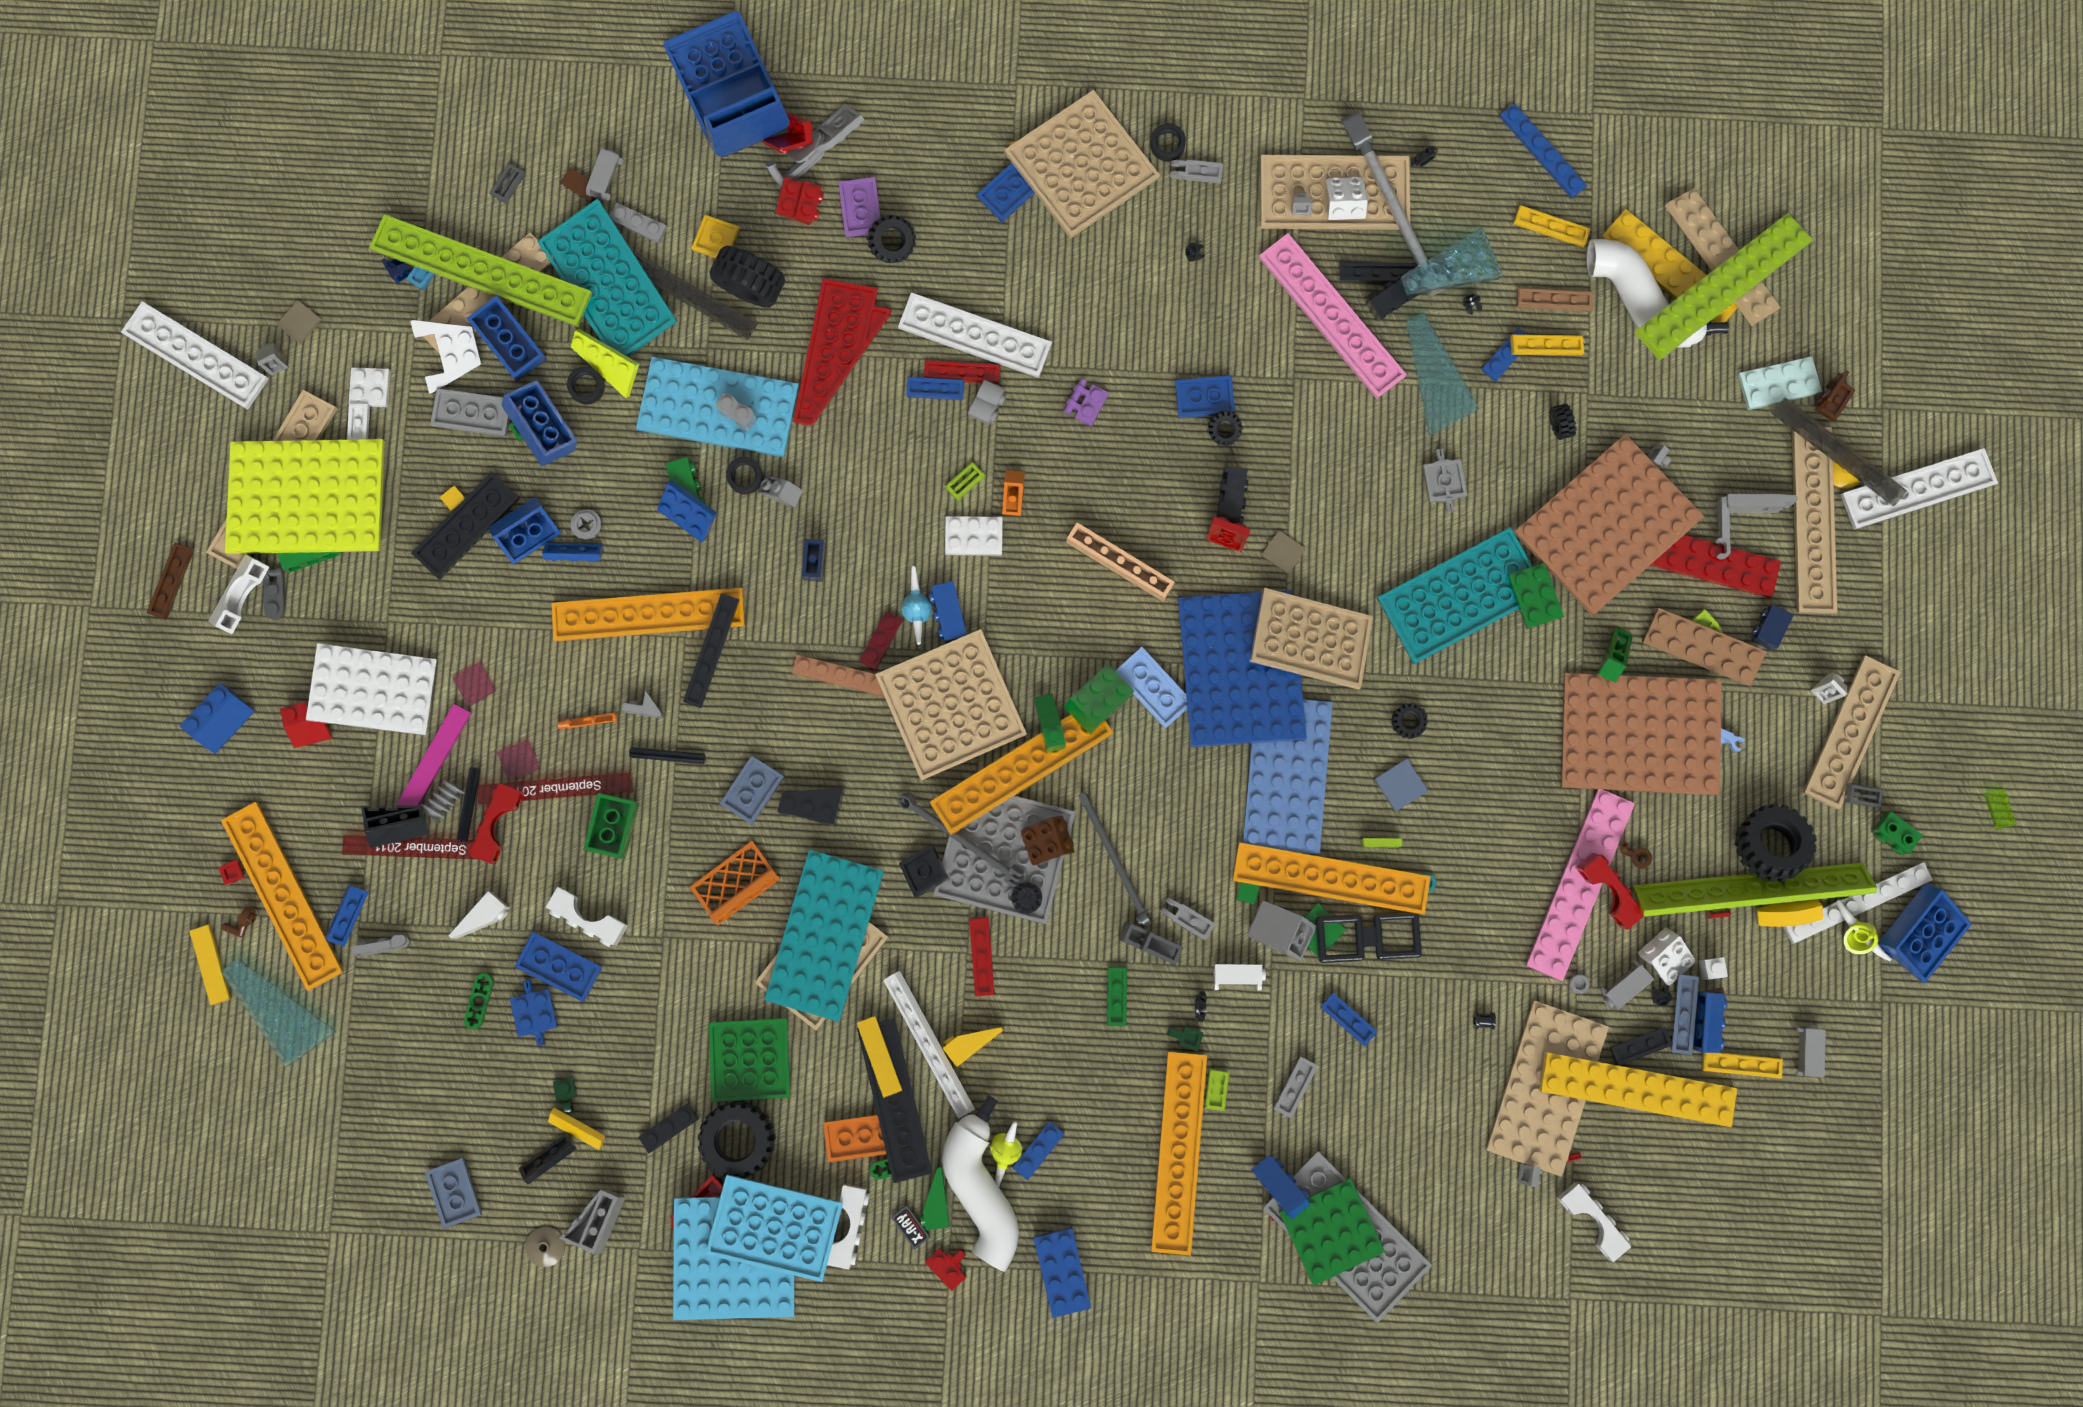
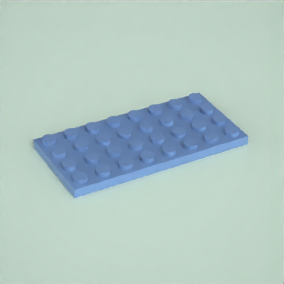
[1242,699,1333,855]

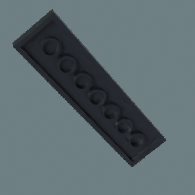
[857,1019,933,1184]

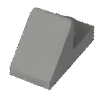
[622,691,664,719]

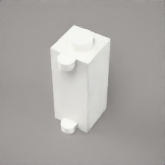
[1214,964,1266,990]

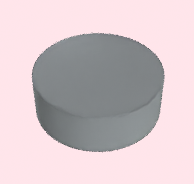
[1568,974,1590,994]

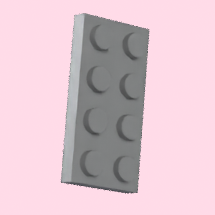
[430,388,510,437]

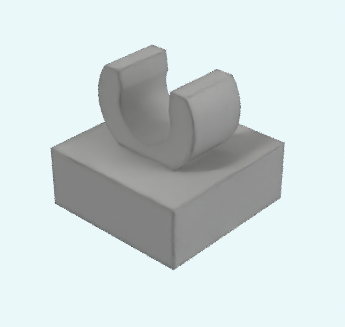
[1292,192,1313,215]
[1647,445,1671,467]
[1518,1164,1543,1187]

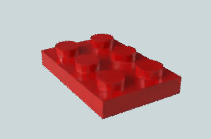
[1206,517,1251,552]

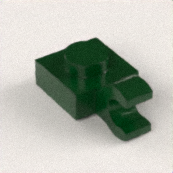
[1167,1026,1203,1051]
[553,1077,577,1113]

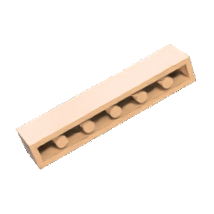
[1067,523,1175,602]

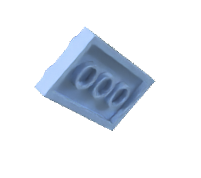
[1115,647,1187,729]

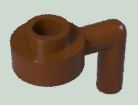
[1620,841,1652,869]
[221,906,257,937]

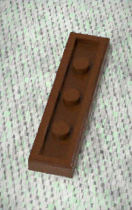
[147,542,195,620]

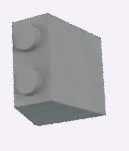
[1247,901,1316,962]

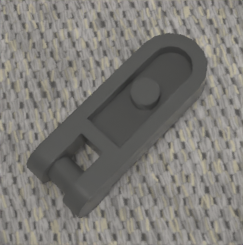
[263,567,285,620]

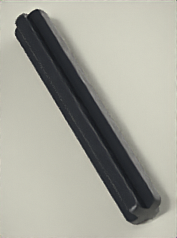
[629,747,706,764]
[457,767,480,843]

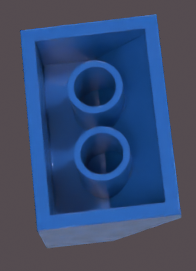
[488,497,561,565]
[180,683,255,754]
[1693,991,1727,1053]

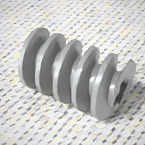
[422,780,465,823]

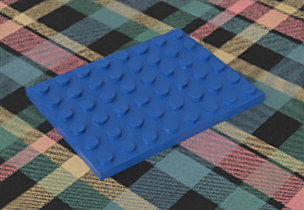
[1178,590,1307,747]

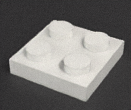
[349,368,391,407]

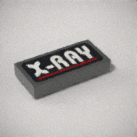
[891,1205,930,1250]

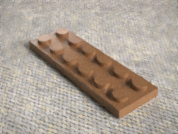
[1642,607,1767,686]

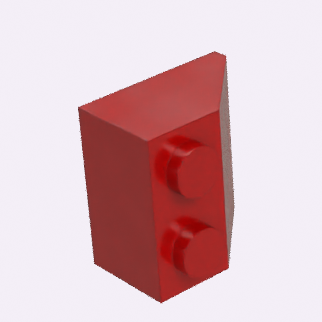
[280,701,333,748]

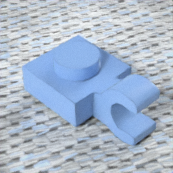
[1721,728,1745,752]

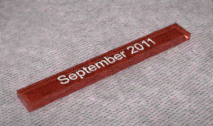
[477,772,633,805]
[342,835,499,861]

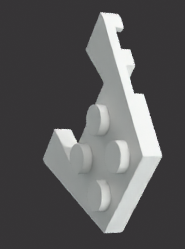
[411,320,481,394]

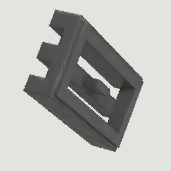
[489,163,526,205]
[1844,783,1883,808]

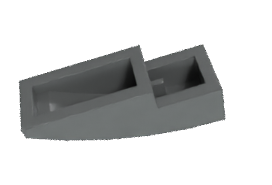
[1118,922,1183,965]

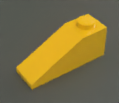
[943,1027,1003,1067]

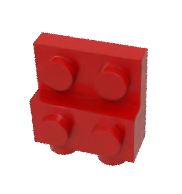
[774,177,824,225]

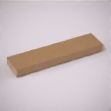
[1517,288,1593,312]

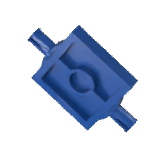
[510,980,558,1047]

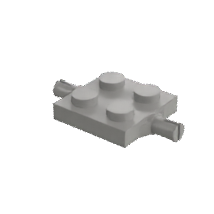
[1422,449,1468,513]

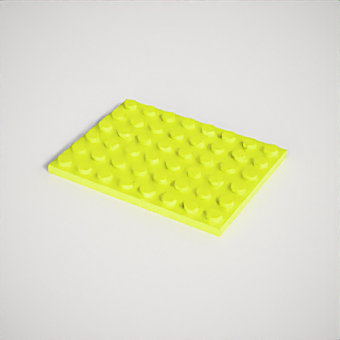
[225,439,385,554]

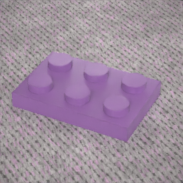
[838,177,881,237]

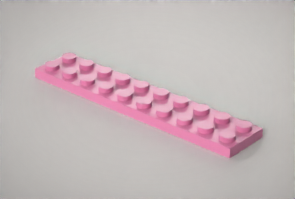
[1259,233,1407,399]
[1525,789,1635,981]

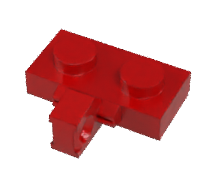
[925,1248,967,1291]

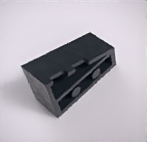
[1365,269,1427,321]
[1216,466,1249,524]
[777,787,845,827]
[361,805,429,848]

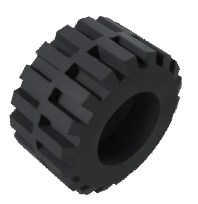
[867,215,916,263]

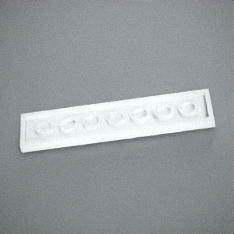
[898,292,1052,378]
[121,301,269,410]
[1841,448,1998,530]

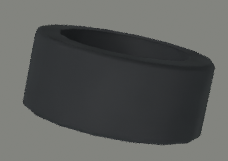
[1150,123,1186,162]
[567,367,605,404]
[726,457,763,495]

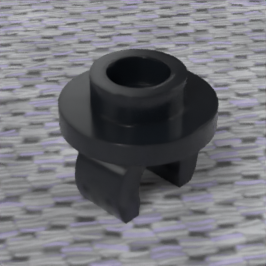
[1185,242,1205,261]
[1462,294,1482,315]
[1652,985,1672,1006]

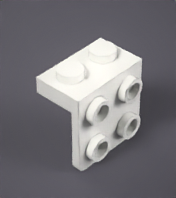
[1326,177,1368,220]
[1638,927,1695,986]

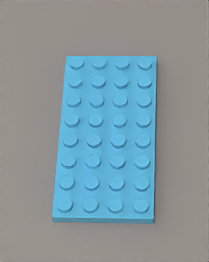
[636,357,799,457]

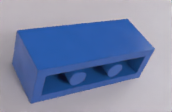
[929,581,967,644]
[1251,1155,1310,1220]

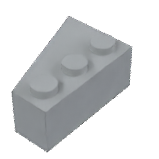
[559,1189,626,1254]

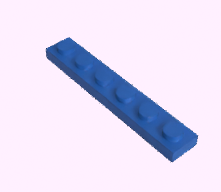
[1499,103,1587,199]

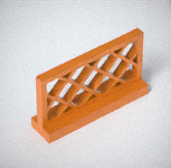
[690,841,781,925]

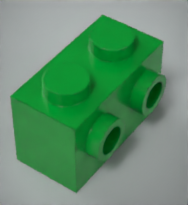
[1871,812,1923,855]

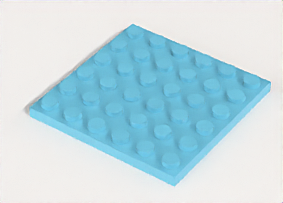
[673,1196,794,1320]

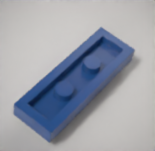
[1481,327,1527,382]
[906,377,964,400]
[542,543,603,562]
[325,884,368,946]
[1320,993,1378,1047]
[1012,1121,1065,1181]

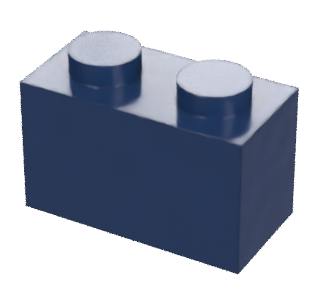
[802,539,826,582]
[1751,604,1794,651]

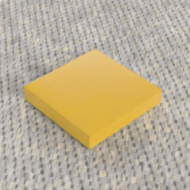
[692,215,740,258]

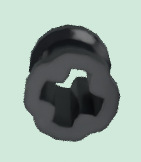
[1473,1012,1496,1030]

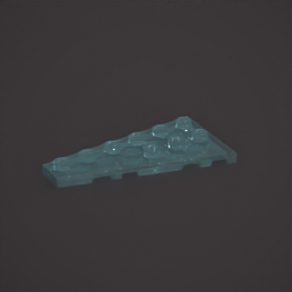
[1401,227,1503,295]
[1406,312,1479,436]
[221,960,337,1067]

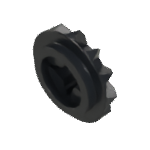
[1410,146,1438,168]
[1011,882,1042,914]
[1195,991,1207,1022]

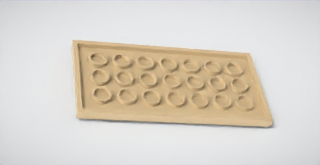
[1260,155,1410,230]
[1485,1001,1609,1177]

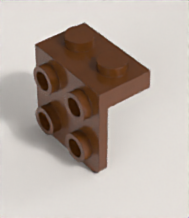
[1815,370,1855,422]
[1021,815,1075,865]

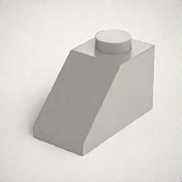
[256,343,289,376]

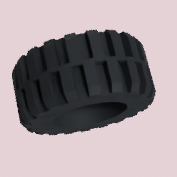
[709,246,785,308]
[1735,804,1817,882]
[697,1101,776,1178]

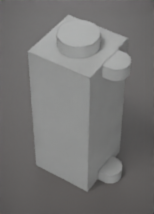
[586,148,624,201]
[1600,960,1654,1010]
[1795,1025,1826,1077]

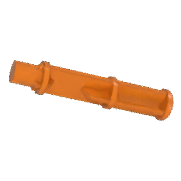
[558,711,618,730]

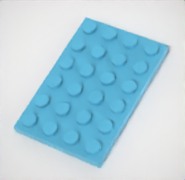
[705,1174,843,1282]

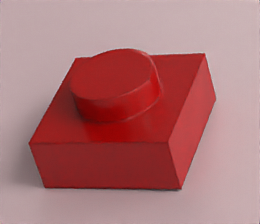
[218,860,246,885]

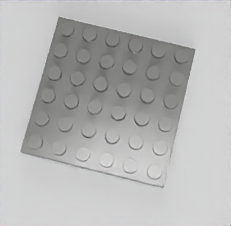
[934,796,1075,924]

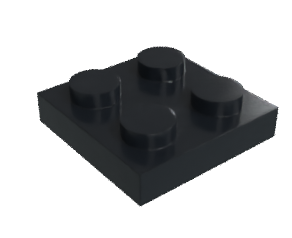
[899,844,949,898]

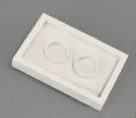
[945,516,1003,556]

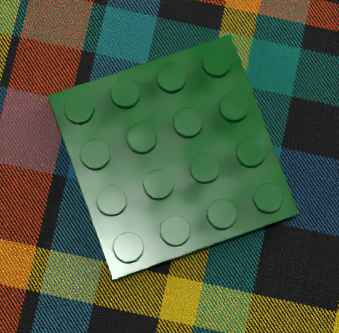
[709,1018,791,1102]
[1278,1178,1385,1286]

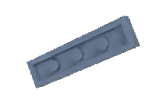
[1672,974,1699,1055]

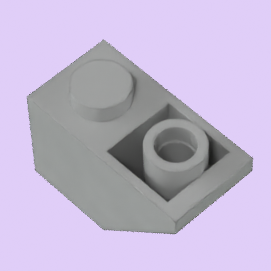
[758,476,803,507]

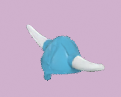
[901,566,932,645]

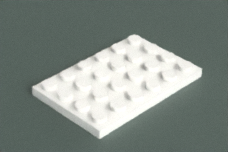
[306,643,437,735]

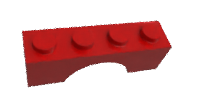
[469,783,525,865]
[1575,853,1644,930]

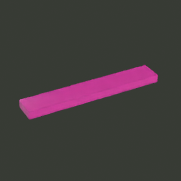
[396,704,472,806]

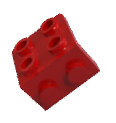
[763,112,813,153]

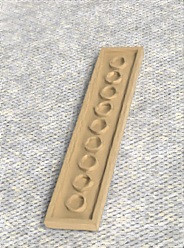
[206,390,337,569]
[1792,426,1837,614]

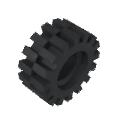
[1549,403,1577,440]
[1208,410,1243,446]
[1391,703,1428,739]

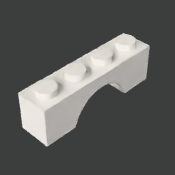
[208,554,269,634]
[546,887,628,947]
[1557,1183,1631,1262]
[827,1184,870,1270]

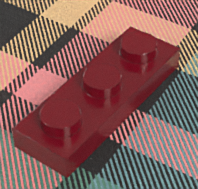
[859,611,903,671]

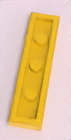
[1513,205,1590,248]
[1510,335,1584,356]
[189,925,231,1005]
[857,1016,902,1098]
[1702,1052,1783,1078]

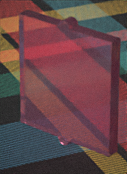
[452,662,497,707]
[497,740,540,782]

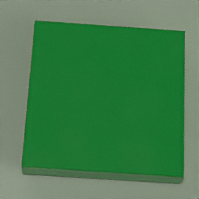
[1304,903,1346,957]

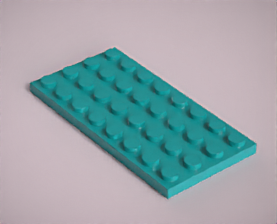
[537,199,678,357]
[1377,527,1533,665]
[764,850,884,1022]

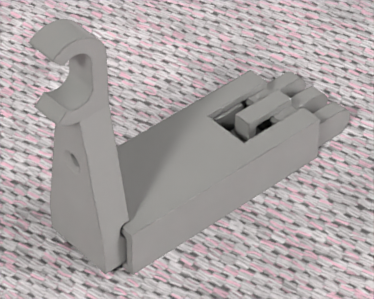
[1715,494,1798,559]

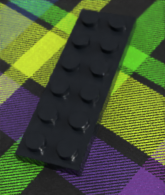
[411,472,520,580]

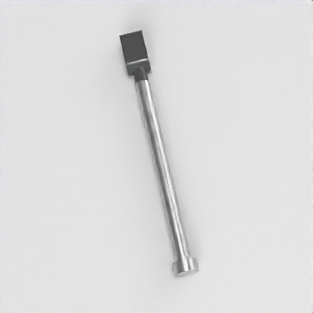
[1341,111,1446,297]

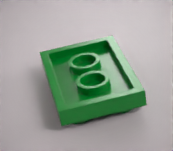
[1507,563,1564,629]

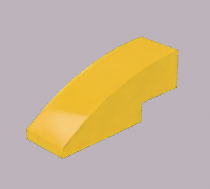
[1756,899,1823,927]

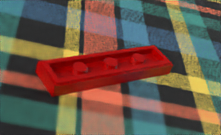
[924,360,1000,384]
[969,917,995,997]

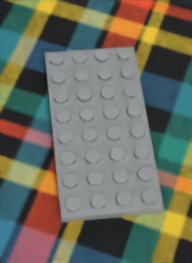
[1262,1151,1432,1323]

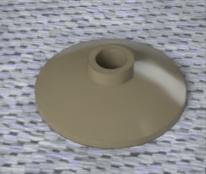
[525,1227,565,1267]

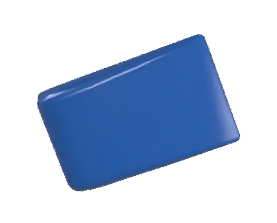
[664,11,790,157]

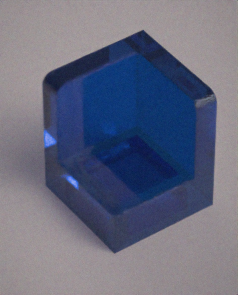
[381,258,411,284]

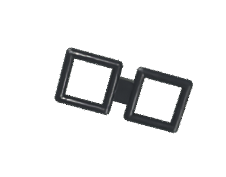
[1316,912,1422,963]

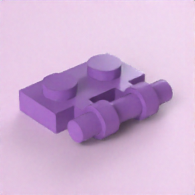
[1063,379,1109,427]

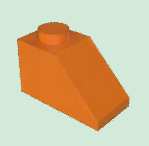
[1002,470,1025,516]

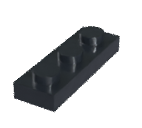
[1609,1027,1673,1066]
[638,1103,699,1154]
[519,1133,577,1184]

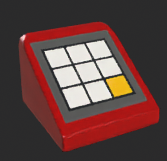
[1705,908,1731,919]

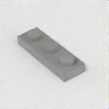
[610,203,667,244]
[1273,1056,1318,1118]

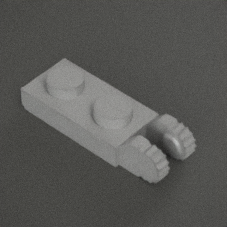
[1170,159,1223,184]
[1160,897,1215,941]
[351,934,411,957]

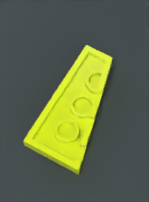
[570,329,639,398]

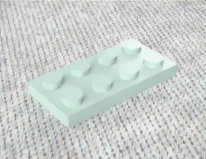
[1738,356,1822,410]

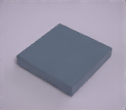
[1374,759,1428,812]

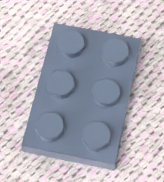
[720,756,784,825]
[425,1158,482,1229]

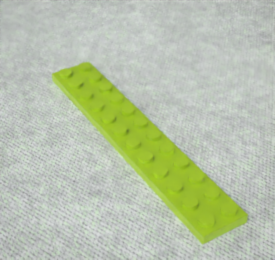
[1634,213,1813,361]
[369,214,592,327]
[1633,863,1877,916]

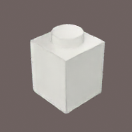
[1698,957,1728,980]

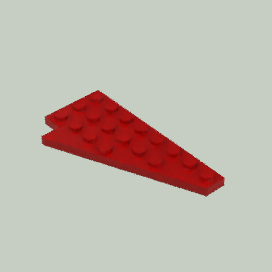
[793,278,892,427]

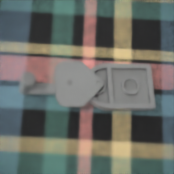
[765,104,864,187]

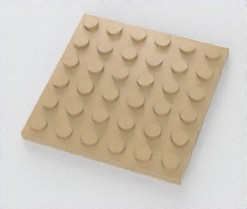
[1004,90,1160,239]
[875,629,1027,781]

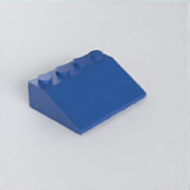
[1878,883,1972,983]

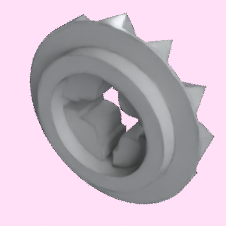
[571,510,602,540]

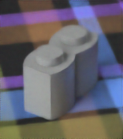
[968,380,1007,425]
[715,393,757,431]

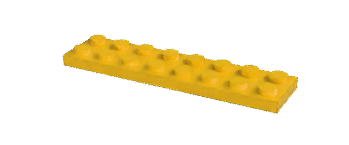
[1601,209,1738,322]

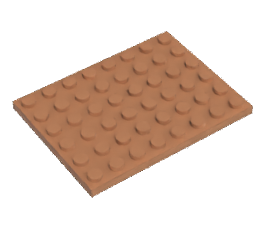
[1514,434,1704,616]
[1561,673,1722,796]

